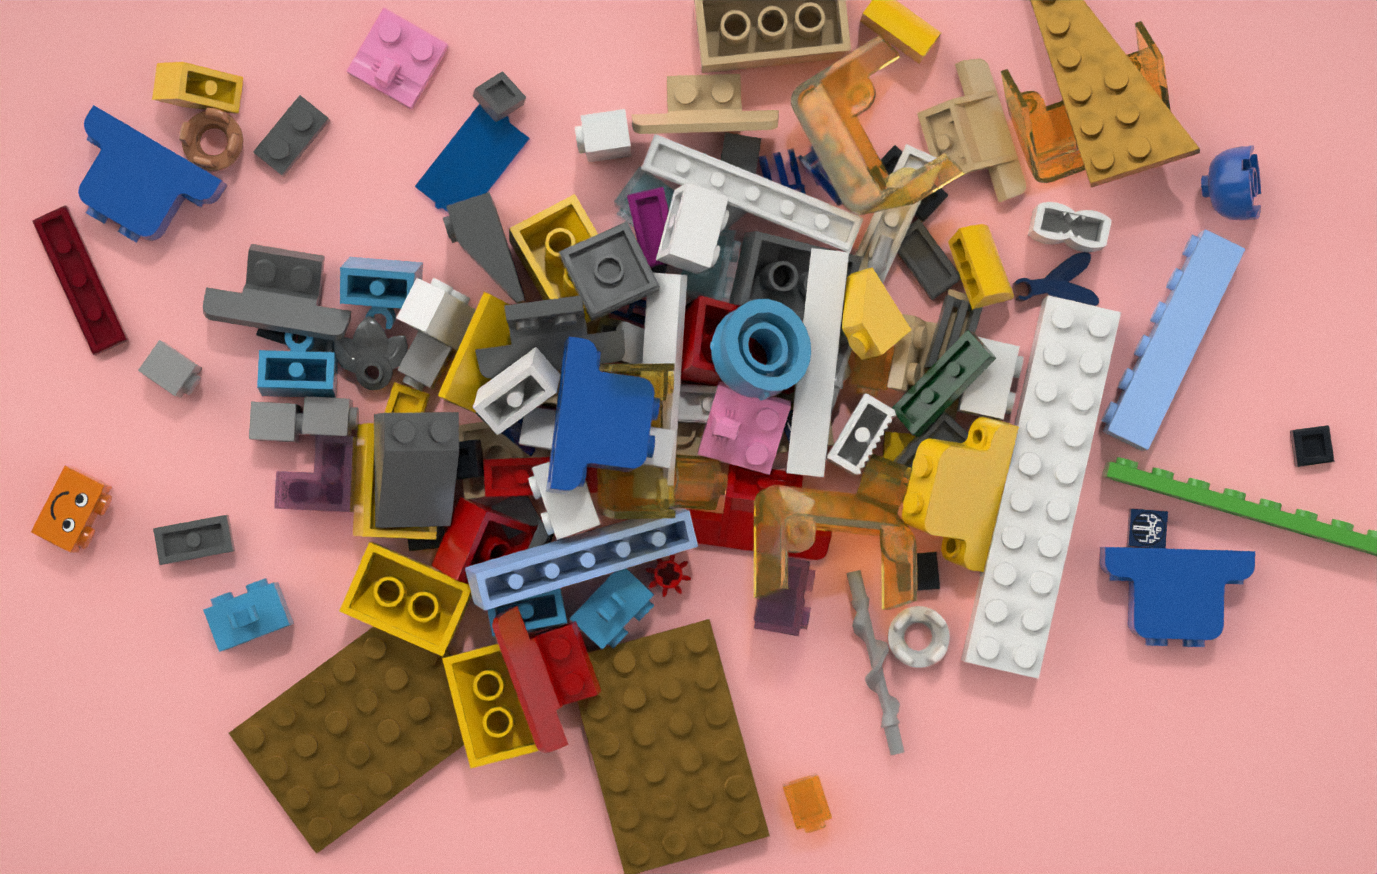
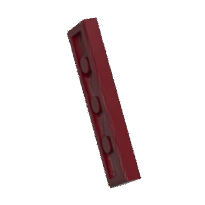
[32,205,129,356]

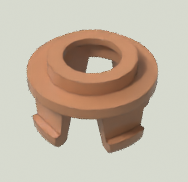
[179,108,244,171]

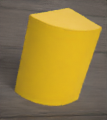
[860,0,942,64]
[947,224,1014,309]

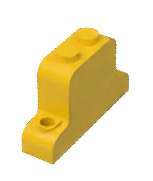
[902,417,1019,572]

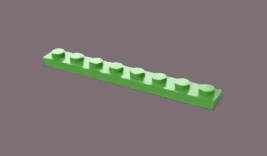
[1101,457,1377,556]

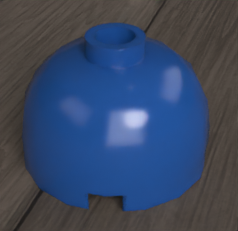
[1201,145,1261,221]

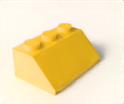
[509,194,598,323]
[438,292,512,416]
[353,423,437,540]
[339,542,472,657]
[442,643,539,769]

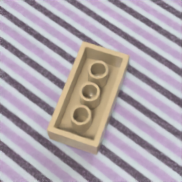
[694,0,851,73]

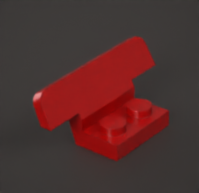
[686,464,832,560]
[492,606,601,753]

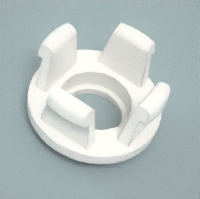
[888,606,950,668]

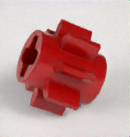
[645,554,691,597]

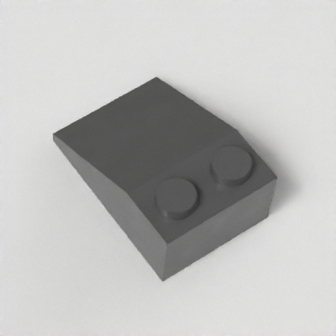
[443,192,527,304]
[729,231,862,329]
[374,412,459,528]

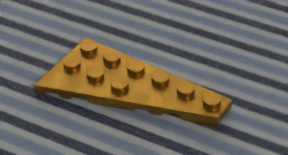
[1030,0,1200,188]

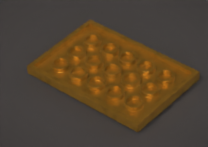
[577,619,770,874]
[228,627,464,854]

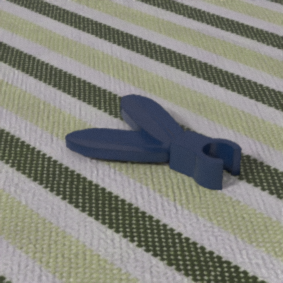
[1013,252,1099,306]

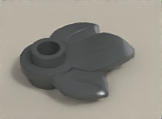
[334,316,408,390]

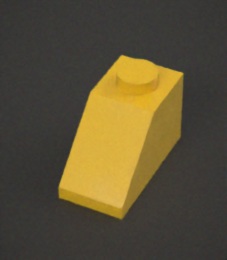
[152,62,243,114]
[842,267,911,360]

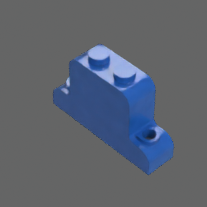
[78,105,227,243]
[546,336,660,494]
[1100,547,1255,647]

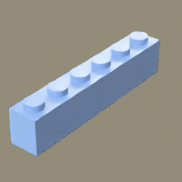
[1101,229,1245,451]
[465,505,698,611]

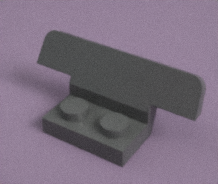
[202,244,352,341]
[475,295,625,379]

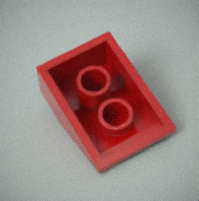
[681,295,794,394]

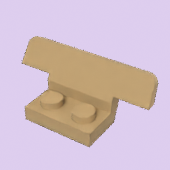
[917,58,1026,203]
[631,73,779,134]
[887,289,970,420]

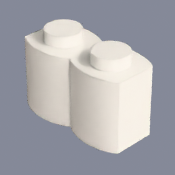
[1028,202,1112,253]

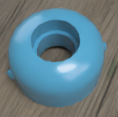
[710,299,811,401]

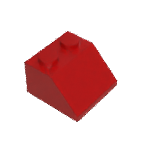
[431,497,537,584]

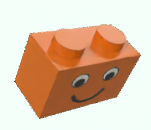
[31,465,112,553]

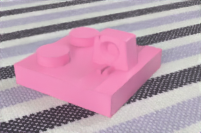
[347,7,449,110]
[698,381,791,475]

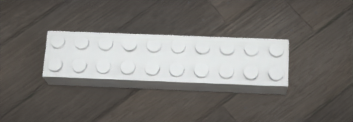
[961,295,1121,679]

